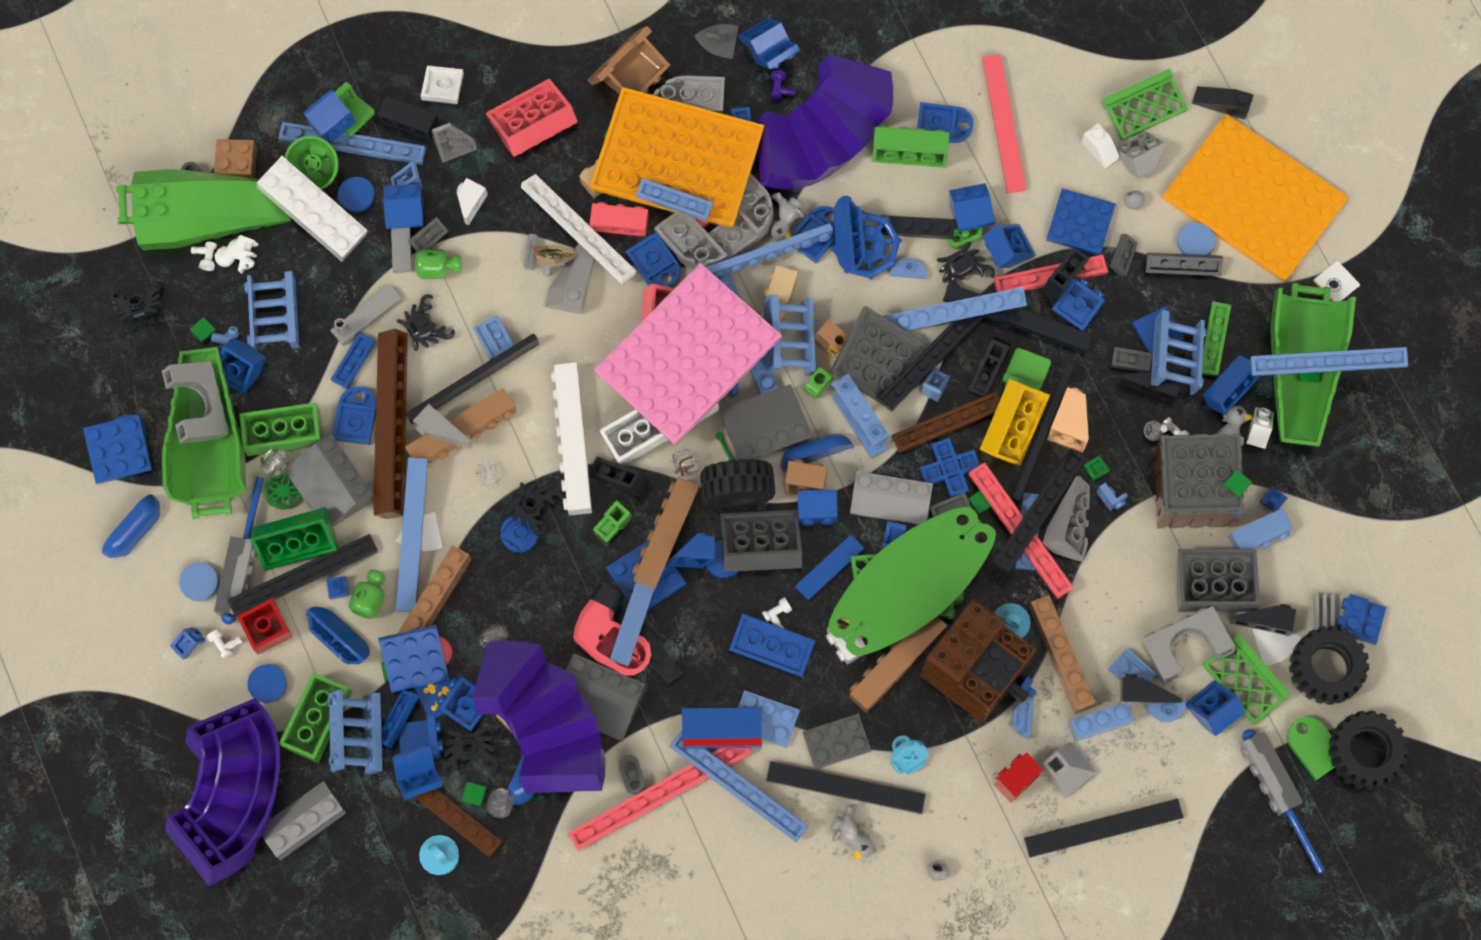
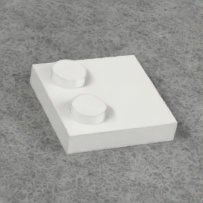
[421,66,464,104]

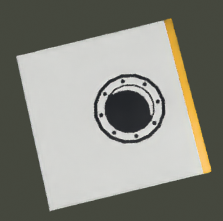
[1313,261,1360,301]

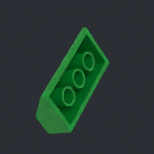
[250,507,337,570]

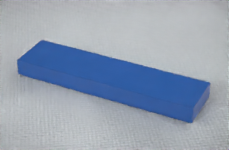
[795,535,864,601]

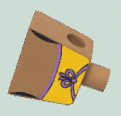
[814,319,848,358]

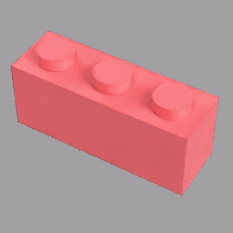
[590,202,649,237]

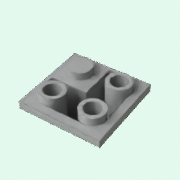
[1116,132,1165,178]
[1040,742,1096,798]

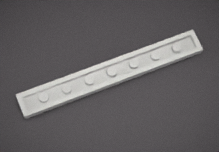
[521,174,636,284]

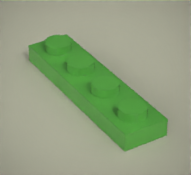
[1202,301,1231,377]

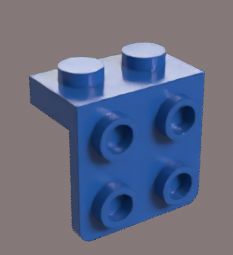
[399,715,444,759]
[392,744,443,800]

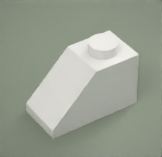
[1081,123,1120,169]
[457,178,488,225]

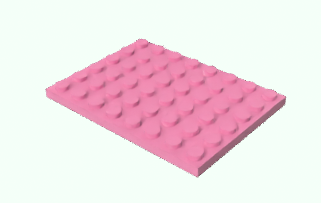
[594,263,782,446]

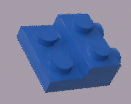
[1052,278,1106,331]
[1336,594,1386,645]
[436,676,482,731]

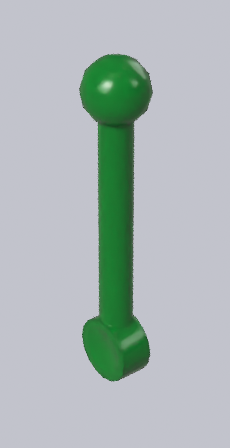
[716,432,733,460]

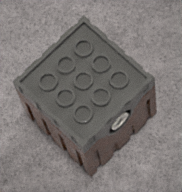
[1154,433,1245,529]

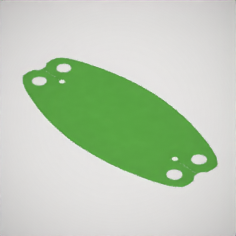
[828,507,996,656]

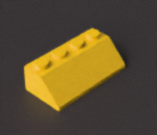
[980,379,1050,466]

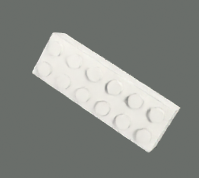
[257,156,367,262]
[599,404,719,466]

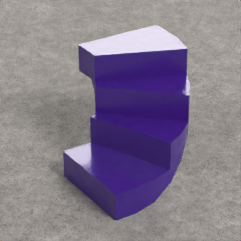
[755,54,893,190]
[472,641,606,793]
[165,698,280,886]

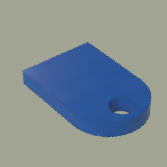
[917,102,973,143]
[791,206,835,264]
[625,232,680,288]
[332,387,376,445]

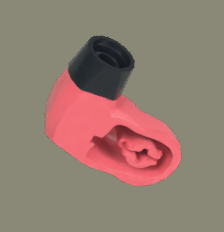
[573,584,651,675]

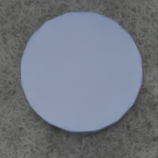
[1177,222,1215,255]
[179,563,219,602]

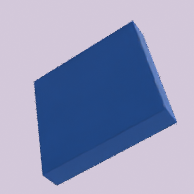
[1132,306,1184,355]

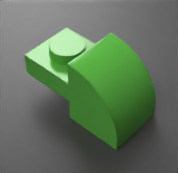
[593,500,632,543]

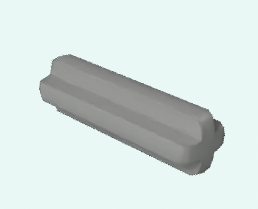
[524,234,539,270]

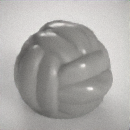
[1124,191,1144,210]
[1144,420,1164,441]
[927,859,949,881]

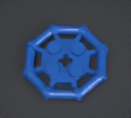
[832,210,902,280]

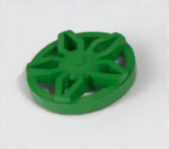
[265,474,301,510]

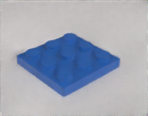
[1046,188,1116,255]
[83,414,153,484]
[606,541,686,610]
[378,625,449,693]

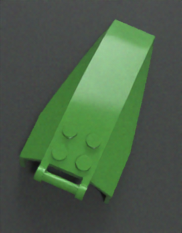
[116,169,291,251]
[1270,282,1356,447]
[162,347,246,519]

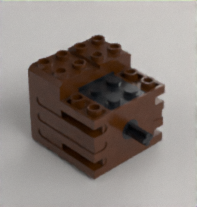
[920,598,1037,724]

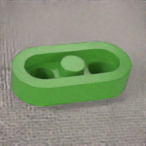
[947,227,983,249]

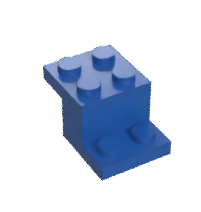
[738,17,800,69]

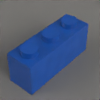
[1203,355,1260,415]

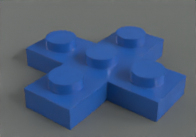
[920,438,980,498]

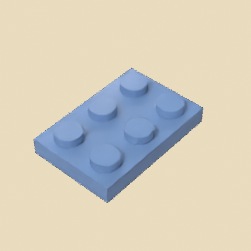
[738,690,800,748]

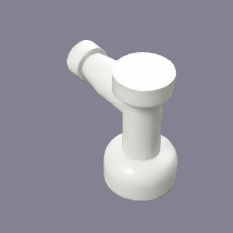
[191,242,217,271]
[1160,417,1190,436]
[762,597,792,629]
[206,629,242,659]

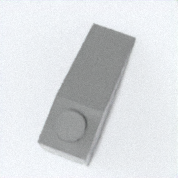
[413,404,473,449]

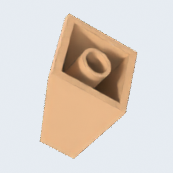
[1047,387,1089,453]

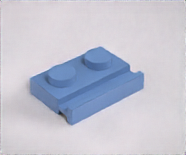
[473,316,514,360]
[1108,648,1157,682]

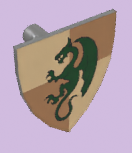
[531,246,578,276]

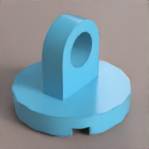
[994,603,1031,639]
[890,735,929,774]
[419,835,459,875]

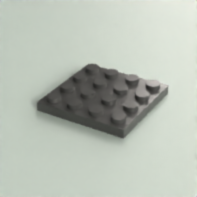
[829,306,927,410]

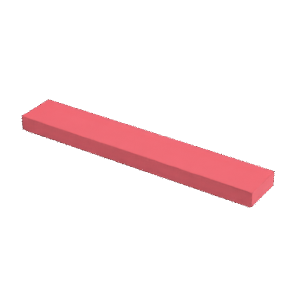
[994,254,1108,292]

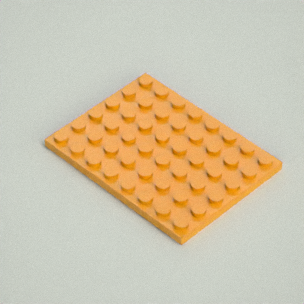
[589,87,764,228]
[1162,114,1349,283]

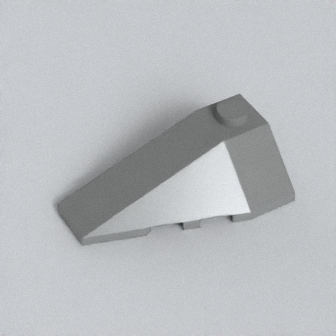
[432,123,477,162]
[545,243,595,314]
[1043,476,1090,561]

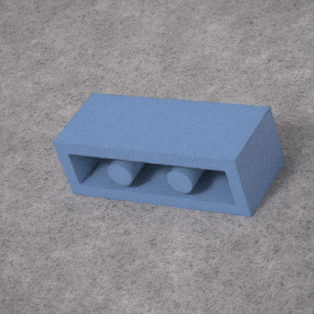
[1228,508,1293,549]
[1068,702,1134,742]

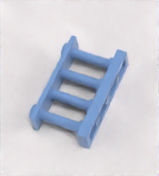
[244,271,299,352]
[763,294,817,376]
[1151,310,1206,395]
[831,374,890,459]
[328,690,382,774]

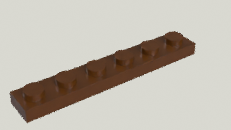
[891,392,1000,454]
[414,789,503,858]

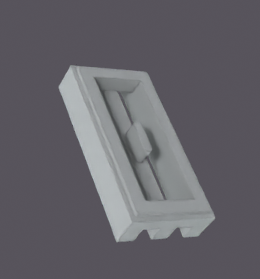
[1314,593,1335,630]

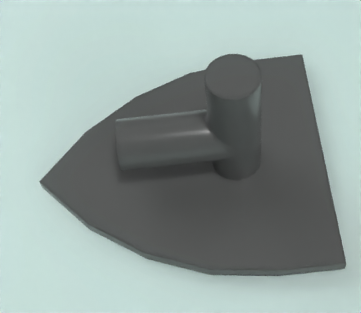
[694,24,739,59]

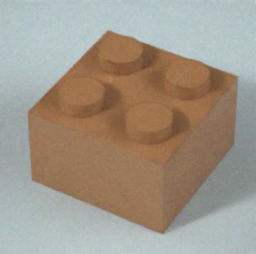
[214,139,258,179]
[785,460,827,496]

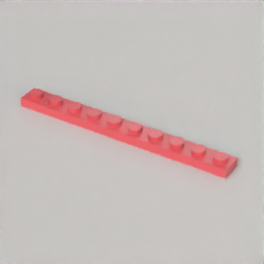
[568,748,752,851]

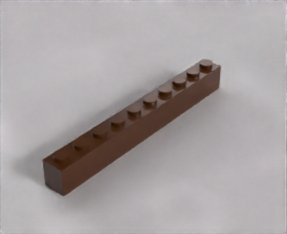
[373,329,408,519]

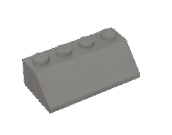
[850,471,933,525]
[262,781,346,860]

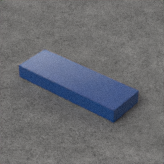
[330,332,377,390]
[381,690,419,749]

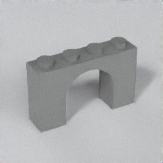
[162,361,229,444]
[1142,606,1235,685]

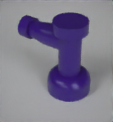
[771,70,795,99]

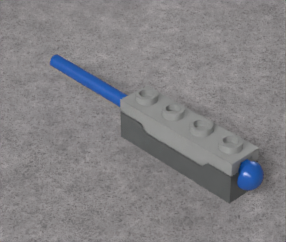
[214,477,264,625]
[1240,729,1325,874]

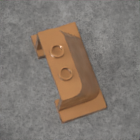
[587,26,670,95]

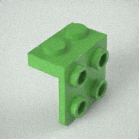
[334,82,375,136]
[1002,348,1051,391]

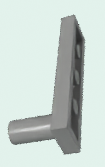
[330,285,402,346]

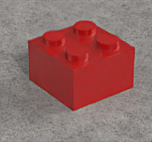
[237,598,293,655]
[994,752,1043,803]

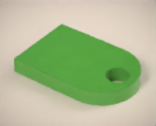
[1287,717,1335,781]

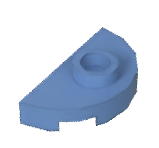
[890,258,927,279]
[1012,699,1034,739]
[1146,699,1186,722]

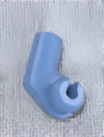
[211,326,239,344]

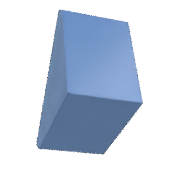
[390,161,423,188]
[921,369,951,402]

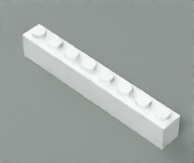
[551,362,592,516]

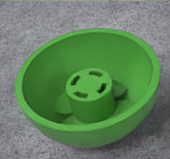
[284,136,339,190]

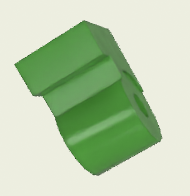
[804,366,834,399]

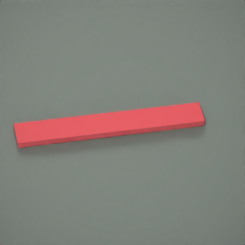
[982,54,1026,194]
[969,462,1074,599]

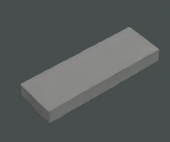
[391,227,412,273]

